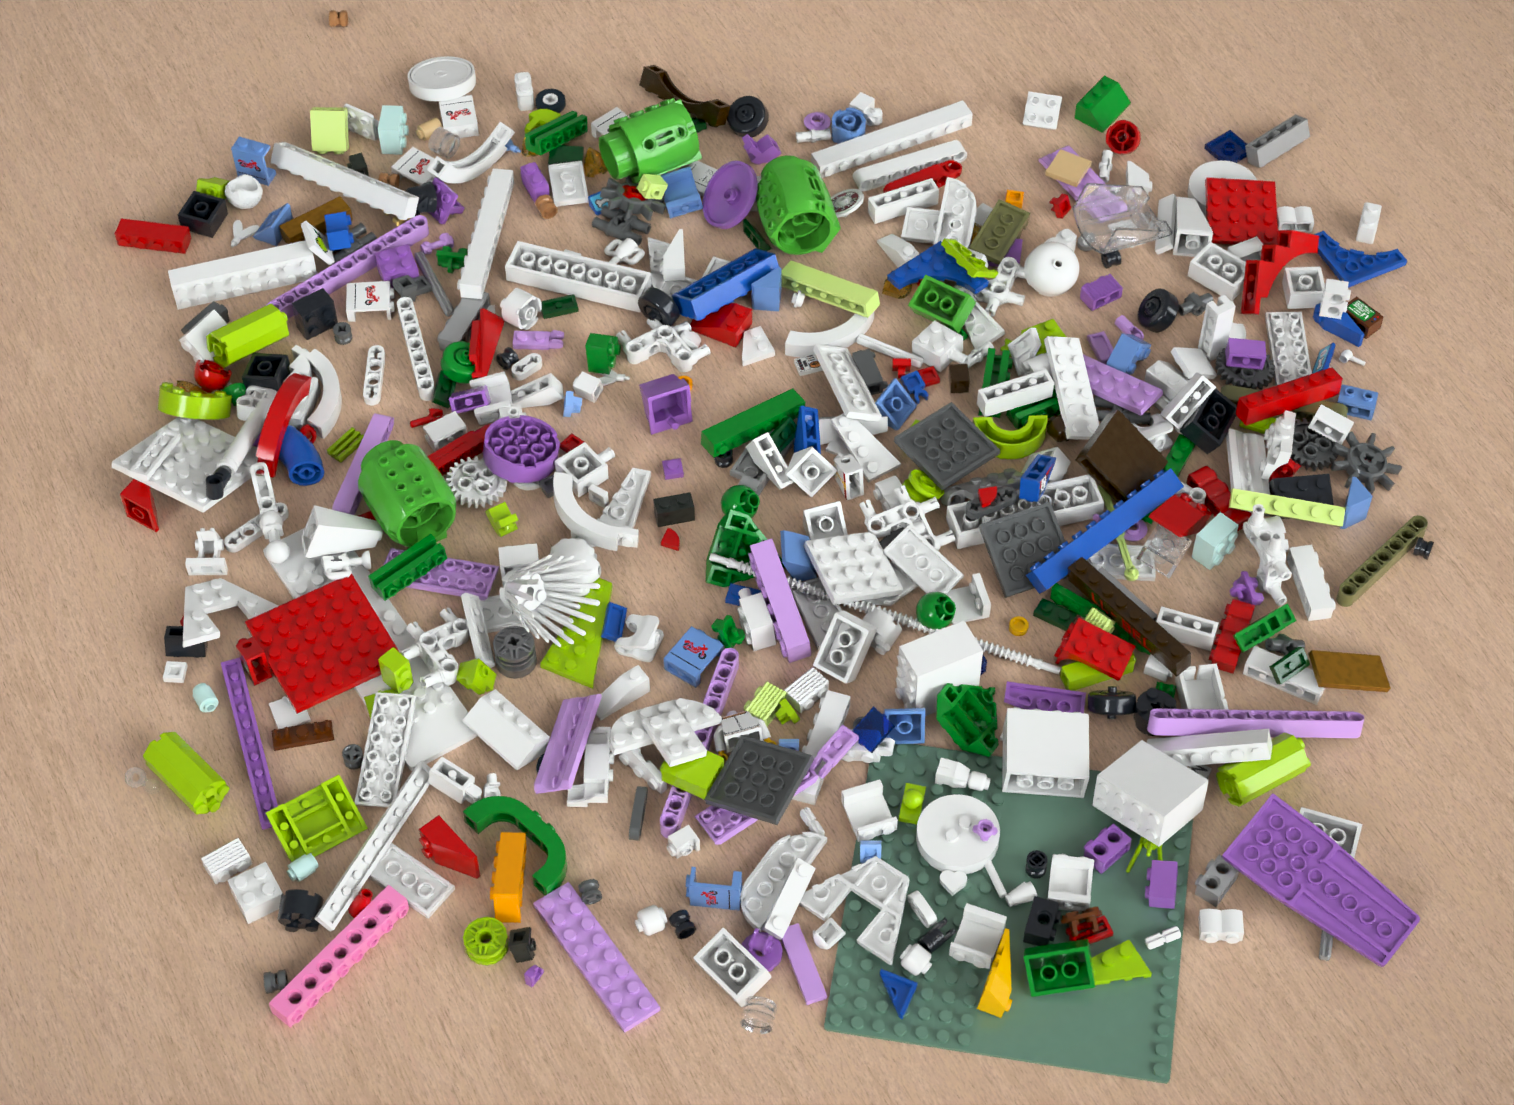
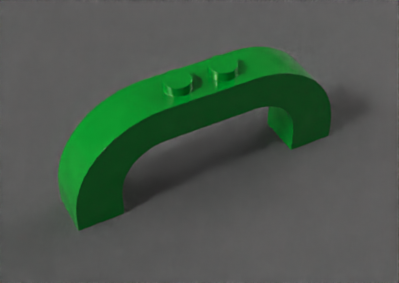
[463,796,567,896]

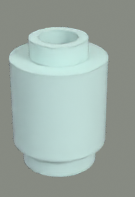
[193,683,219,712]
[286,853,319,882]

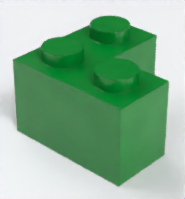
[585,333,621,375]

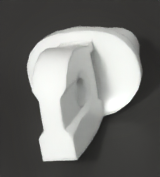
[483,773,501,798]

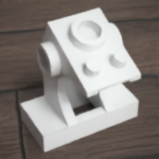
[185,528,228,575]

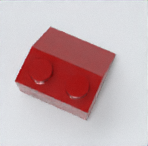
[120,479,159,533]

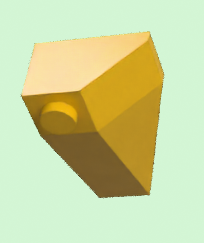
[977,928,1012,1018]

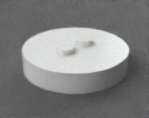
[408,56,476,101]
[1187,161,1257,216]
[916,794,1000,874]

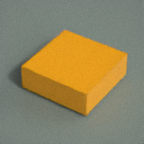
[1005,190,1024,208]

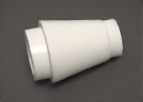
[1005,881,1037,907]

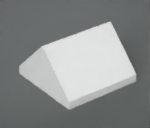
[785,446,838,497]
[803,501,848,540]

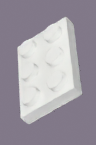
[548,161,588,207]

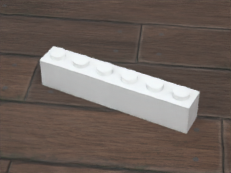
[792,690,851,805]
[1147,729,1272,766]

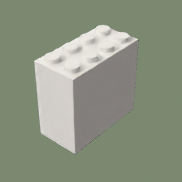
[895,621,983,716]
[1002,707,1089,798]
[1092,740,1209,847]

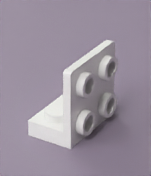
[1023,91,1062,130]
[344,103,379,141]
[946,573,991,625]

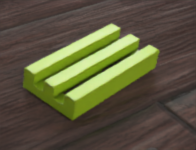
[327,427,364,463]

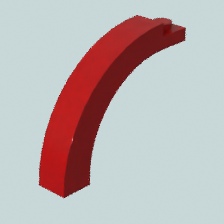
[256,373,312,478]

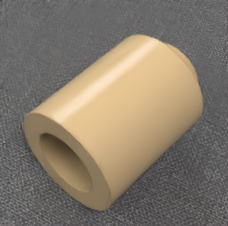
[416,117,443,141]

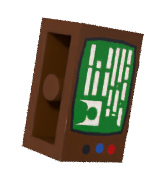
[1346,296,1384,339]

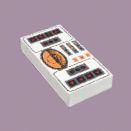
[794,354,823,376]

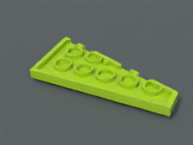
[540,578,613,689]

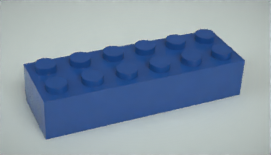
[671,249,779,321]

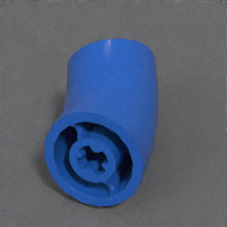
[279,425,325,486]

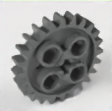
[1215,348,1275,390]
[1290,418,1338,471]

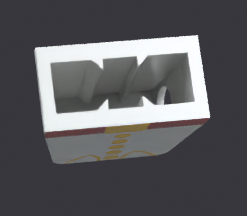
[833,454,864,500]

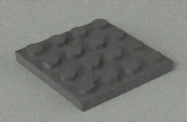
[894,402,1000,490]
[979,502,1068,598]
[704,735,814,825]

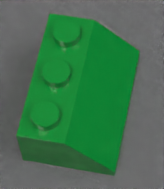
[1075,75,1131,133]
[1024,939,1095,997]

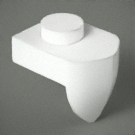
[813,917,846,950]

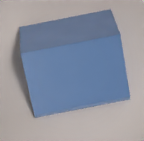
[253,203,293,246]
[752,267,782,311]
[875,378,917,430]
[1340,477,1373,529]

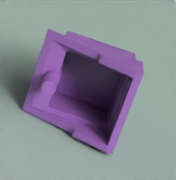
[639,374,693,435]

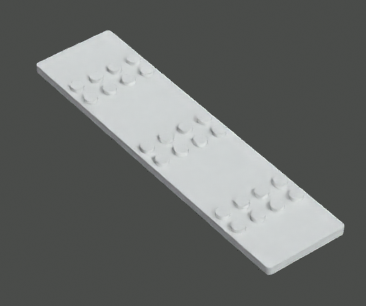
[263,528,478,771]

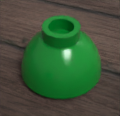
[222,382,246,406]

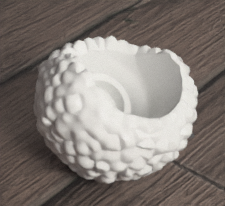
[225,174,263,209]

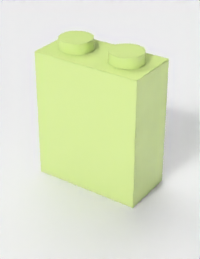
[310,107,349,154]

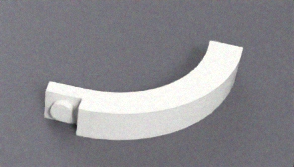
[427,122,515,184]
[785,311,875,357]
[291,345,342,439]
[553,472,639,551]

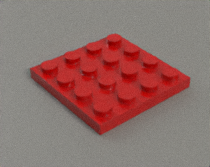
[1205,177,1278,245]

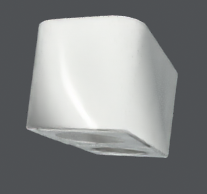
[1227,236,1264,262]

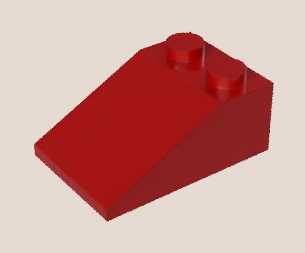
[690,303,752,348]
[1149,493,1212,537]
[419,815,481,879]

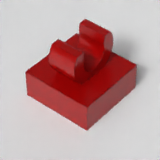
[1049,194,1071,219]
[892,358,911,379]

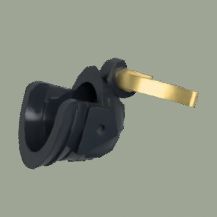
[382,181,437,226]

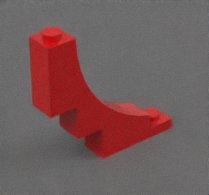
[1241,230,1319,315]

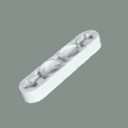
[363,345,385,406]
[224,502,289,553]

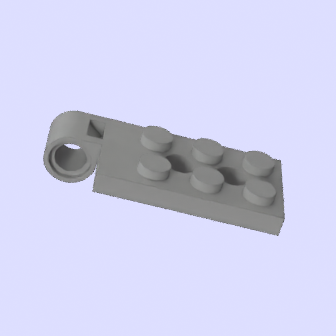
[730,430,794,496]
[940,468,1024,506]

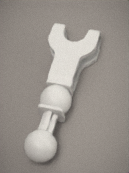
[250,462,290,564]

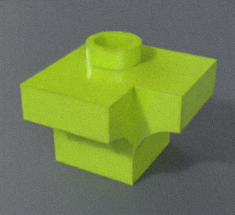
[196,177,230,199]
[456,658,496,695]

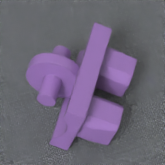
[1230,571,1264,606]

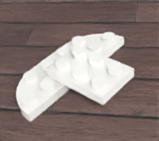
[901,177,977,249]
[609,698,722,767]

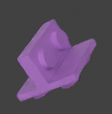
[430,177,465,224]

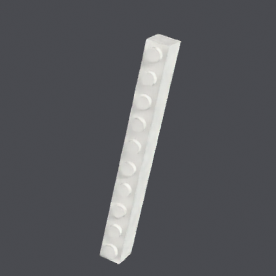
[811,100,973,178]
[271,142,419,220]
[457,169,514,299]

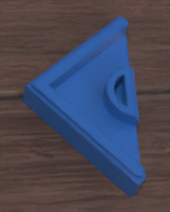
[880,969,918,1020]

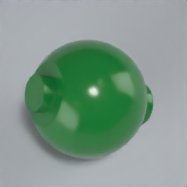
[721,485,760,519]
[916,591,956,630]

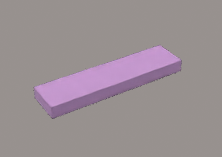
[781,923,827,1005]

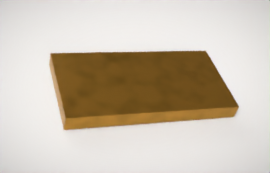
[1308,650,1391,692]

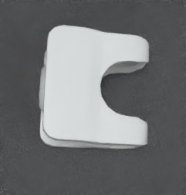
[1132,413,1173,452]
[614,614,664,662]

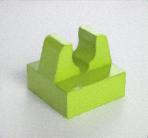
[775,698,801,725]

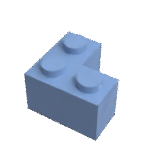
[1106,333,1151,375]

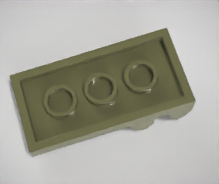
[969,199,1030,265]

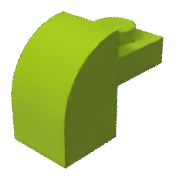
[524,109,561,134]
[485,502,518,537]

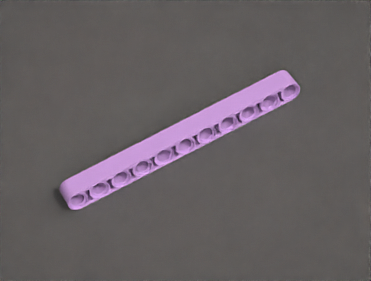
[266,215,429,319]
[660,648,739,838]
[1147,709,1364,738]

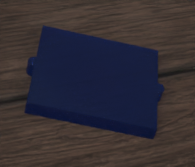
[853,706,895,753]

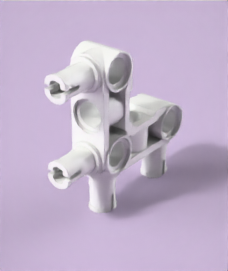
[954,257,1026,317]
[616,319,711,372]
[859,485,956,551]
[1243,504,1292,606]
[399,608,469,689]

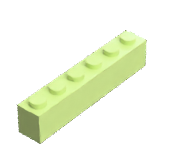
[782,261,880,318]

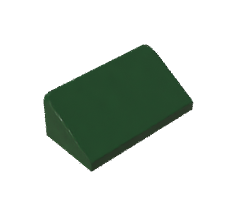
[548,145,584,165]
[743,219,772,251]

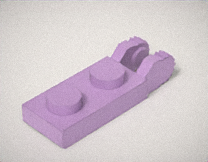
[513,330,564,350]
[811,725,859,778]

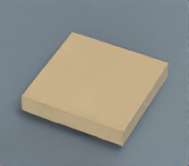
[1045,149,1092,187]

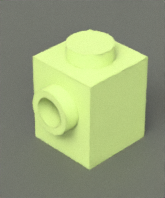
[637,174,668,199]

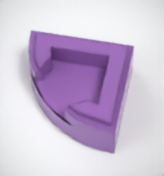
[524,965,544,987]

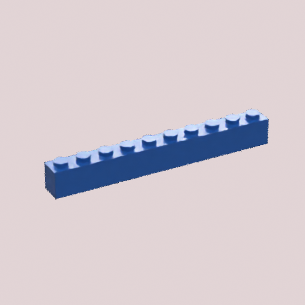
[1026,468,1184,594]

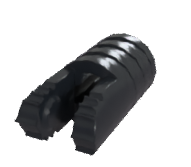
[917,917,956,954]

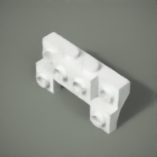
[1259,410,1296,480]
[567,727,614,807]

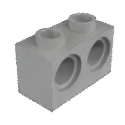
[1195,854,1240,907]

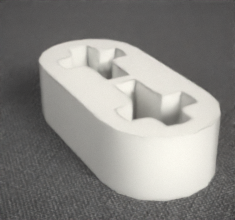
[511,353,542,381]
[907,890,937,928]

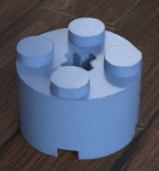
[831,108,866,144]

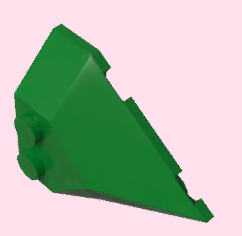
[705,509,785,587]
[936,683,999,756]

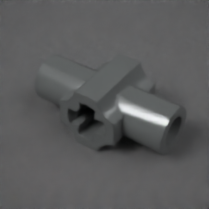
[1178,292,1213,316]
[1265,634,1305,655]

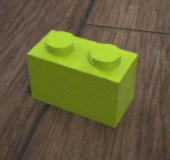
[378,647,414,694]

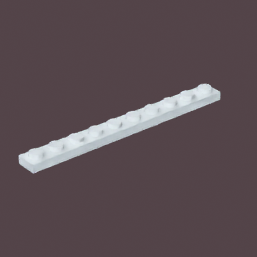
[314,761,431,931]

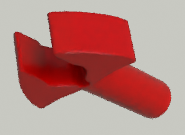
[410,408,445,428]

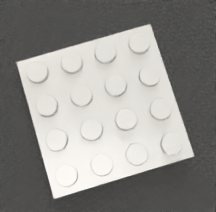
[804,532,904,605]

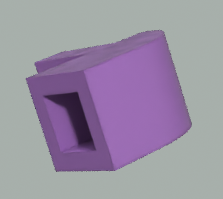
[742,134,782,164]

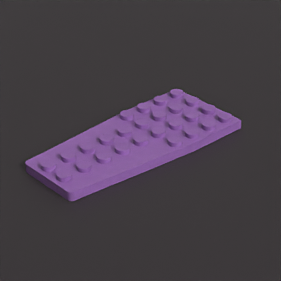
[1221,793,1420,967]

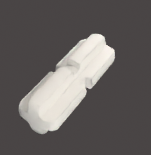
[800,807,825,836]
[1145,926,1181,949]

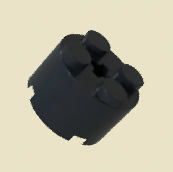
[1134,688,1176,736]
[277,889,324,932]

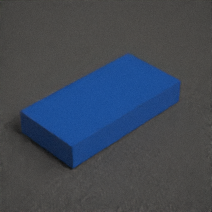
[601,602,627,642]

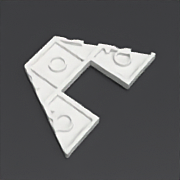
[648,237,731,298]
[183,578,278,647]
[799,856,910,965]

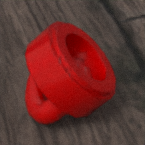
[299,424,317,444]

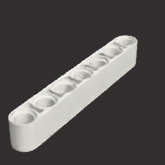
[852,140,967,191]
[397,297,435,401]

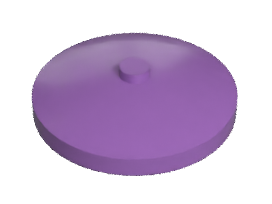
[703,161,758,229]

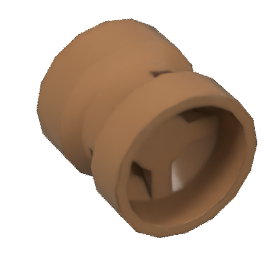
[329,10,348,27]
[378,172,400,188]
[535,194,558,219]

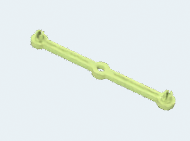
[1098,485,1139,581]

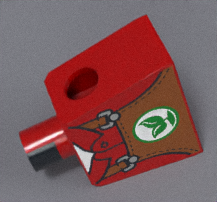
[236,637,272,686]

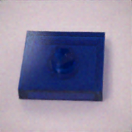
[1204,130,1247,163]

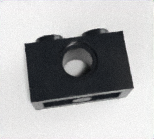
[1023,896,1062,946]

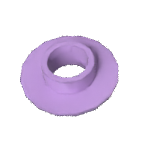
[804,112,831,131]
[1124,520,1148,541]

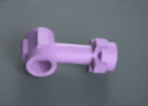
[420,233,454,255]

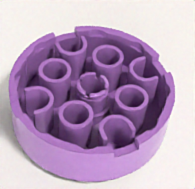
[483,415,560,483]

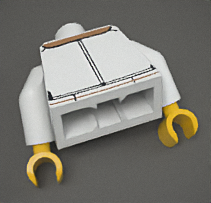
[714,710,777,761]

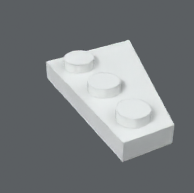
[619,748,667,794]

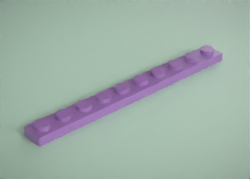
[221,657,278,830]

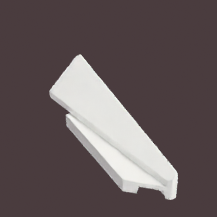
[818,416,888,445]

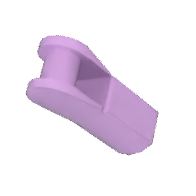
[1115,315,1144,340]

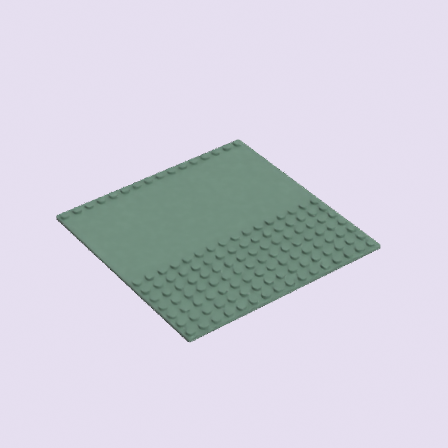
[824,744,1193,1084]

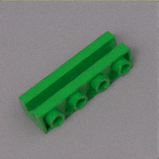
[525,110,588,156]
[978,348,1013,418]
[1006,385,1061,430]
[368,534,447,601]

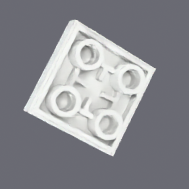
[1171,347,1217,379]

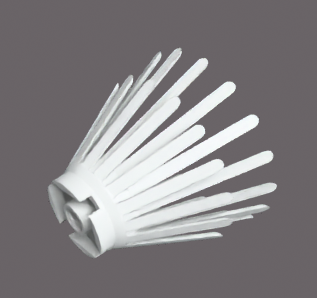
[499,555,600,647]

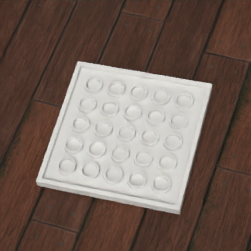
[112,417,258,513]

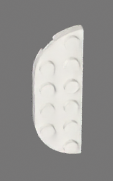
[741,832,827,932]

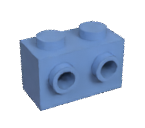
[1337,384,1378,421]

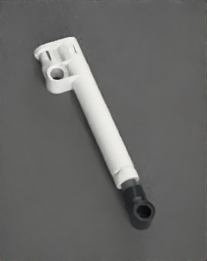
[205,385,277,500]

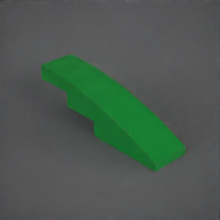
[1233,603,1297,652]

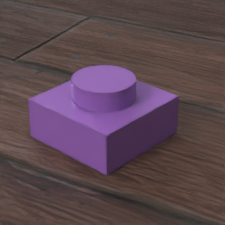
[662,458,684,480]

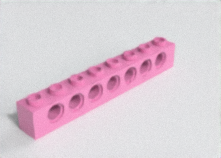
[269,885,409,1027]

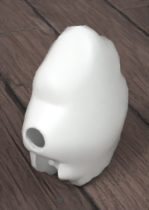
[541,538,601,602]

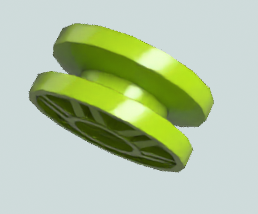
[902,469,944,503]
[463,917,509,965]

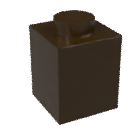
[948,364,970,393]

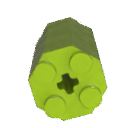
[206,304,289,368]
[143,732,230,815]
[1216,732,1311,807]

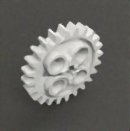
[446,456,507,508]

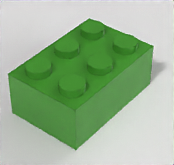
[908,275,976,334]

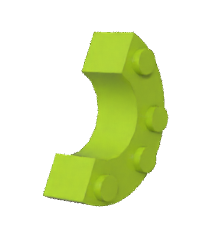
[158,382,232,420]
[973,415,1048,459]

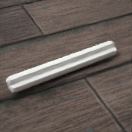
[857,334,924,368]

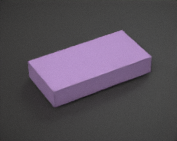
[1087,331,1114,364]

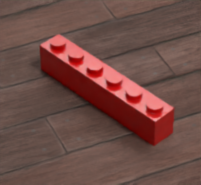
[1236,367,1343,426]

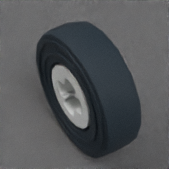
[535,89,566,113]

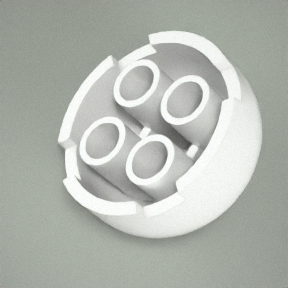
[1024,242,1079,297]

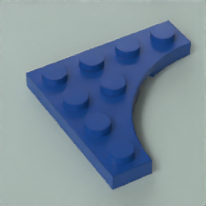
[1314,231,1407,288]
[887,241,989,294]

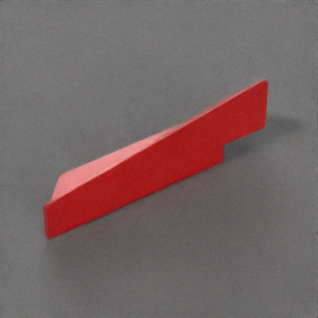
[469,308,505,378]

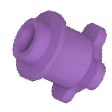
[748,928,775,955]

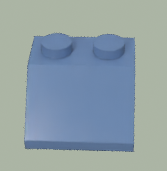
[780,530,817,581]
[883,708,925,744]

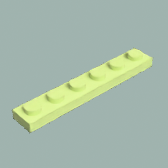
[1229,488,1346,527]

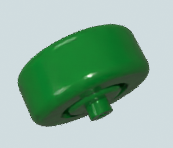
[440,341,477,384]

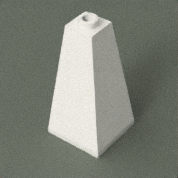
[1173,197,1213,257]
[301,505,383,558]

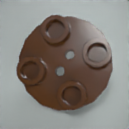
[1061,906,1102,937]

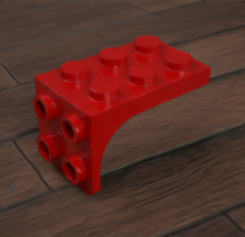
[1054,618,1136,681]

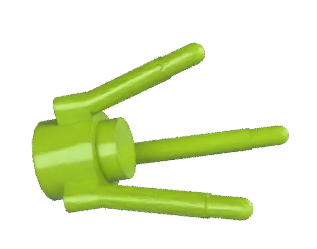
[1126,837,1163,873]

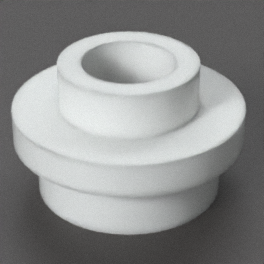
[791,290,805,308]

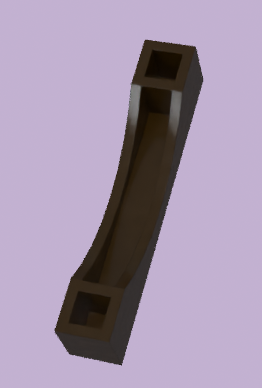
[639,65,730,127]

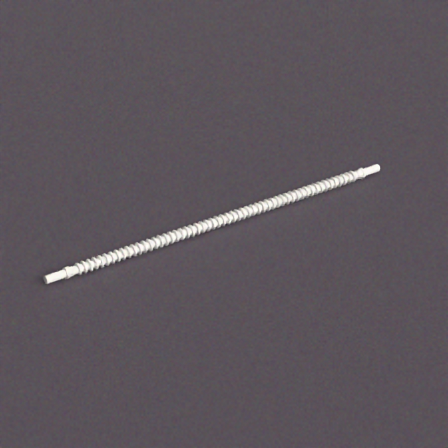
[709,553,1061,675]

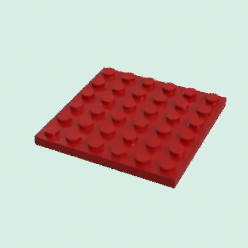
[245,573,399,714]

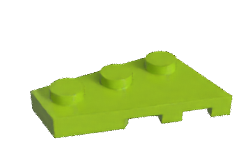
[941,238,999,278]
[1092,940,1152,985]

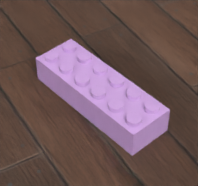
[748,538,811,663]

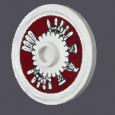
[831,189,864,218]

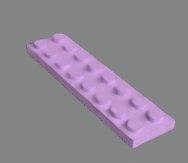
[533,882,660,1033]

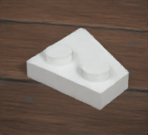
[742,326,775,366]
[1008,328,1041,376]

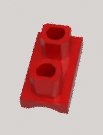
[1269,458,1301,482]

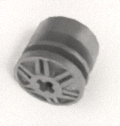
[493,626,537,679]

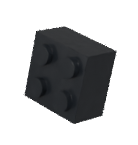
[178,191,228,238]
[291,288,338,340]
[242,353,290,394]

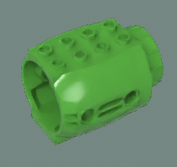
[599,98,702,183]
[755,155,841,255]
[358,440,456,547]

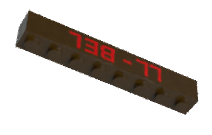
[1067,557,1191,677]

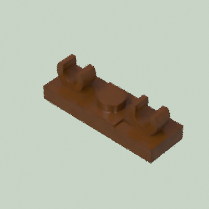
[272,720,334,751]

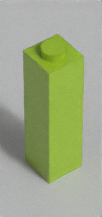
[1060,653,1136,691]

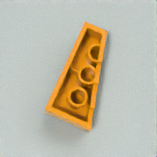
[490,832,527,923]

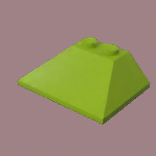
[265,774,368,862]

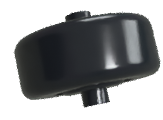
[727,96,769,137]
[638,287,680,326]
[1137,288,1179,333]
[1088,686,1136,719]

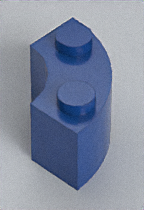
[324,211,354,251]

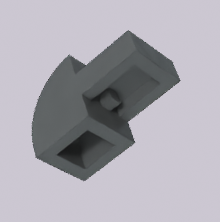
[392,275,432,302]

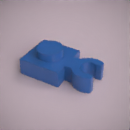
[900,370,928,404]

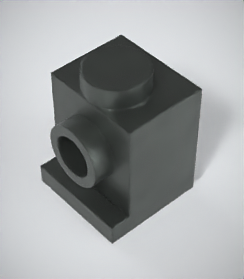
[347,153,369,176]
[508,927,536,963]

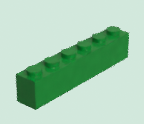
[701,388,806,458]

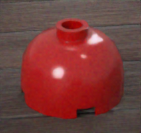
[1106,120,1141,155]
[193,360,232,393]

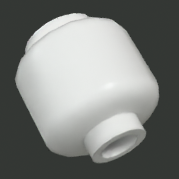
[635,905,667,936]
[900,944,932,976]

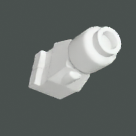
[935,758,991,791]

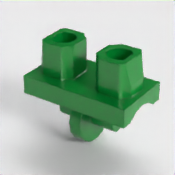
[436,246,468,274]
[711,615,745,649]

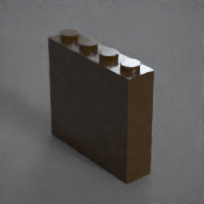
[1075,409,1168,502]

